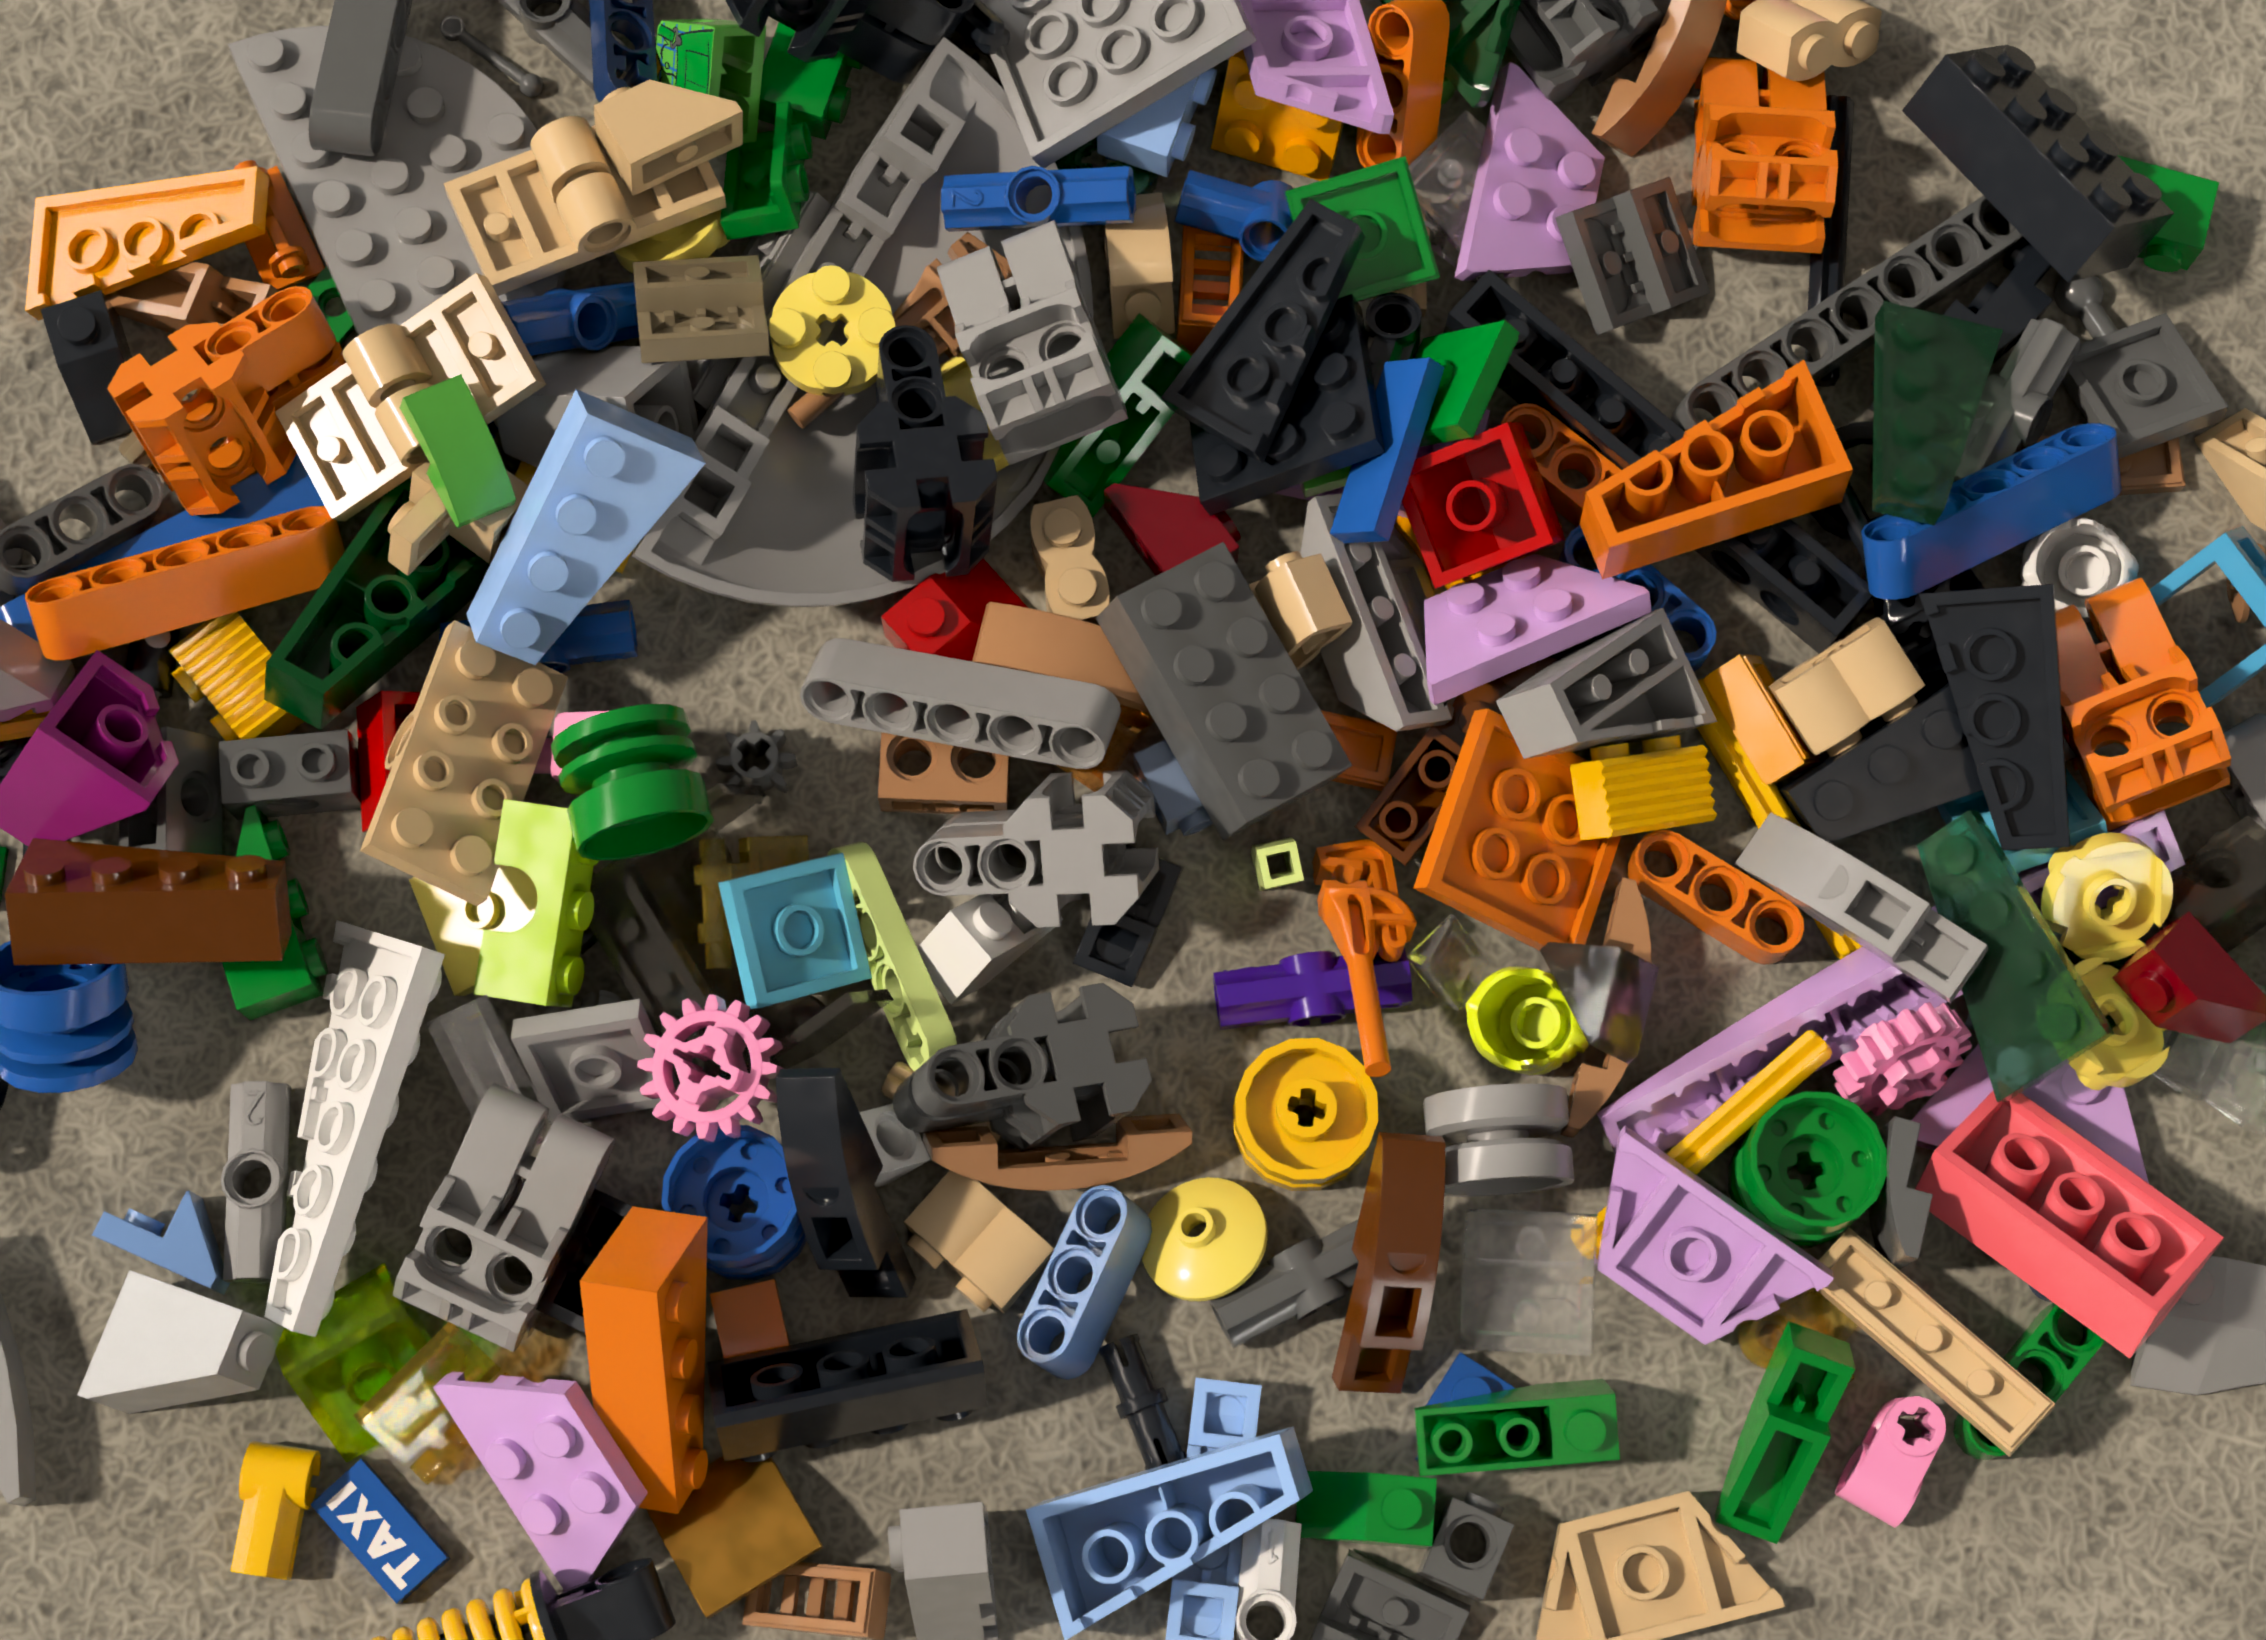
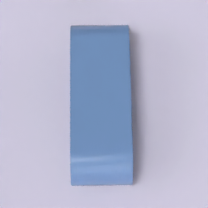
[1017,1185,1152,1380]

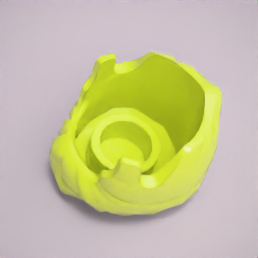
[1466,966,1592,1075]

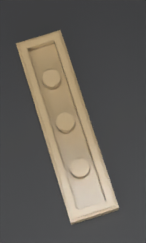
[1814,1227,2055,1457]

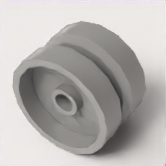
[1423,1084,1575,1197]

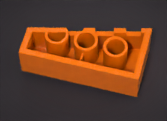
[1580,360,1853,580]
[580,1206,708,1514]

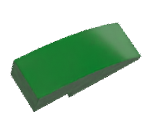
[1714,1321,1856,1544]

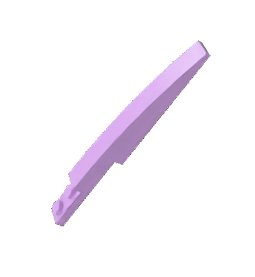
[1596,810,2185,1154]

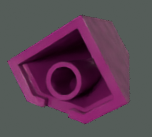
[0,650,179,847]

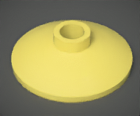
[1142,1177,1268,1302]

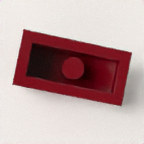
[1104,483,1241,576]
[2112,911,2266,1044]

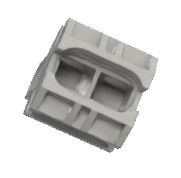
[937,220,1128,465]
[913,770,1159,928]
[393,1083,616,1352]

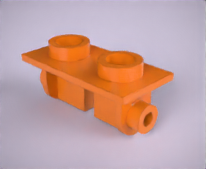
[234,160,325,291]

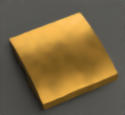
[646,1456,824,1619]

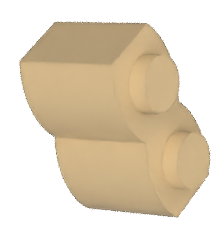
[1736,0,1882,81]
[1030,495,1110,626]
[1249,551,1352,670]
[1768,617,1925,757]
[904,1171,1054,1314]

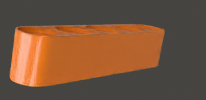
[25,506,345,661]

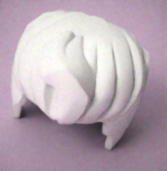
[2021,518,2139,622]

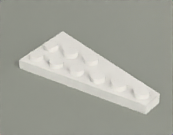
[264,920,445,1337]

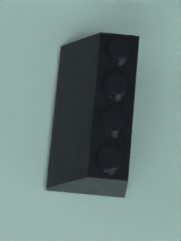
[707,1309,988,1462]

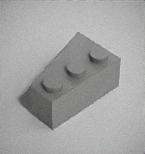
[1496,608,1717,759]
[888,1502,999,1640]

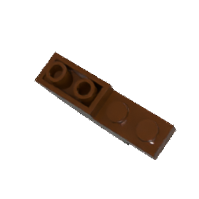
[1354,656,1557,866]
[1332,1132,1446,1394]

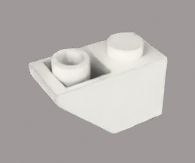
[917,893,1063,1005]

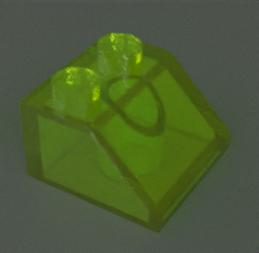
[275,1263,451,1463]

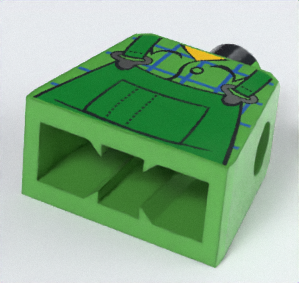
[655,18,766,143]

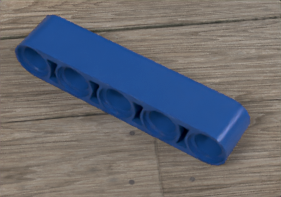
[1861,423,2122,600]

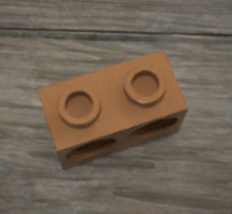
[878,732,1011,814]

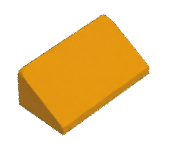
[1704,654,1821,785]

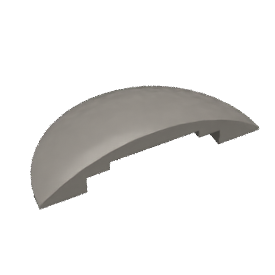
[632,37,1094,607]

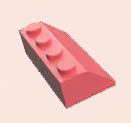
[1915,1080,2224,1359]

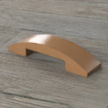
[1592,0,1727,157]
[972,602,1155,723]
[1561,877,1652,1138]
[923,1113,1192,1191]

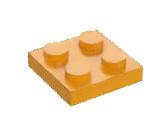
[1211,50,1344,181]

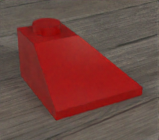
[881,559,1028,661]

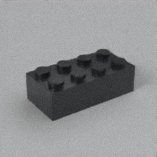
[1902,44,2174,283]

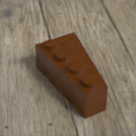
[5,838,292,965]

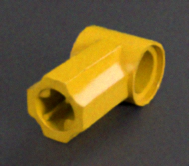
[230,1441,321,1580]

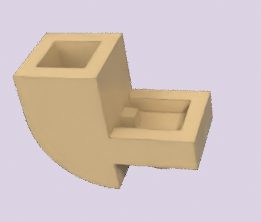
[1103,192,1175,339]
[387,461,528,576]

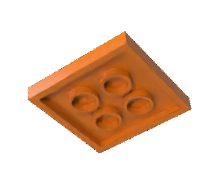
[1413,708,1621,963]

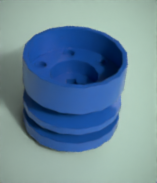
[0,941,138,1093]
[661,1125,807,1281]

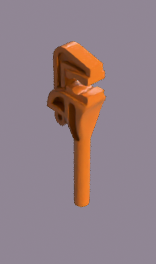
[1312,839,1417,1077]

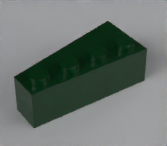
[264,478,491,730]

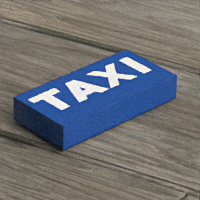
[310,1459,451,1604]

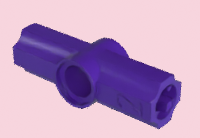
[1213,948,1413,1030]

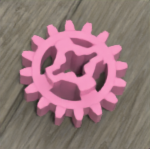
[637,995,784,1142]
[1833,1002,1972,1116]

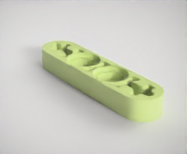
[827,842,957,1071]

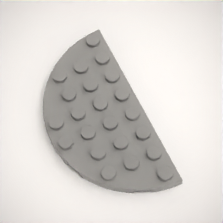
[228,26,566,336]

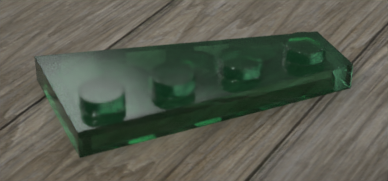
[1872,301,2003,525]
[1917,810,2115,1102]

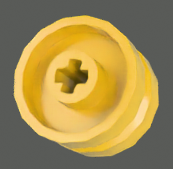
[1232,1038,1379,1191]

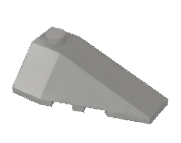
[2130,1256,2266,1396]

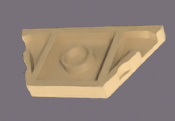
[1536,1491,1785,1640]

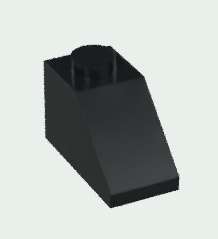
[41,290,133,445]

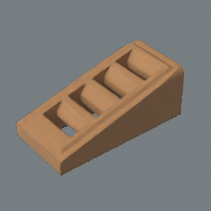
[742,1562,891,1640]

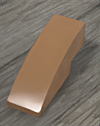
[105,262,279,333]

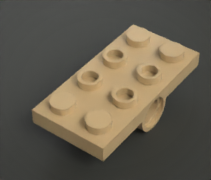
[443,116,726,296]
[275,273,547,522]
[360,620,568,906]

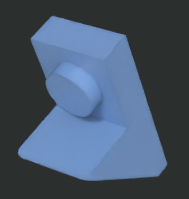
[92,1190,230,1295]

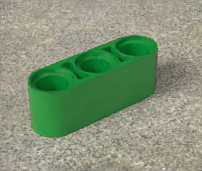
[1953,1303,2105,1460]

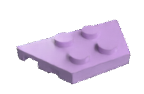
[1239,0,1394,134]
[1454,62,1605,281]
[1424,553,1652,705]
[1911,1035,2149,1183]
[1597,1125,1834,1345]
[433,1371,648,1590]

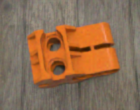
[1691,57,1838,254]
[107,286,346,516]
[2056,578,2231,832]

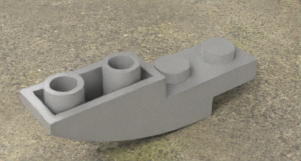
[1734,812,1988,1004]

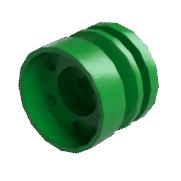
[551,704,714,860]
[1728,1091,1887,1249]

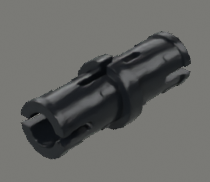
[1099,1334,1186,1470]

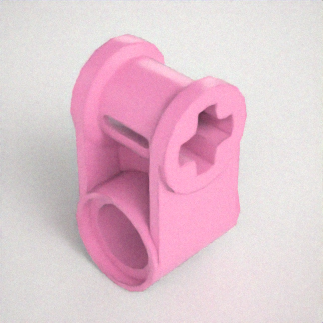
[1835,1396,1946,1528]

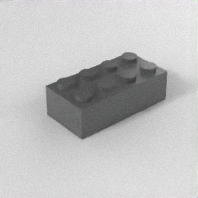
[1096,542,1352,841]

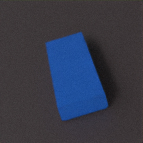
[1330,357,1444,543]

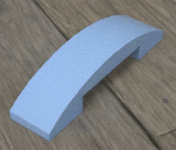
[1165,1377,1262,1640]

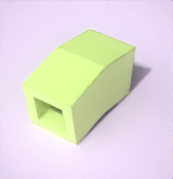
[1251,837,1304,891]

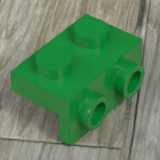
[720,101,813,240]

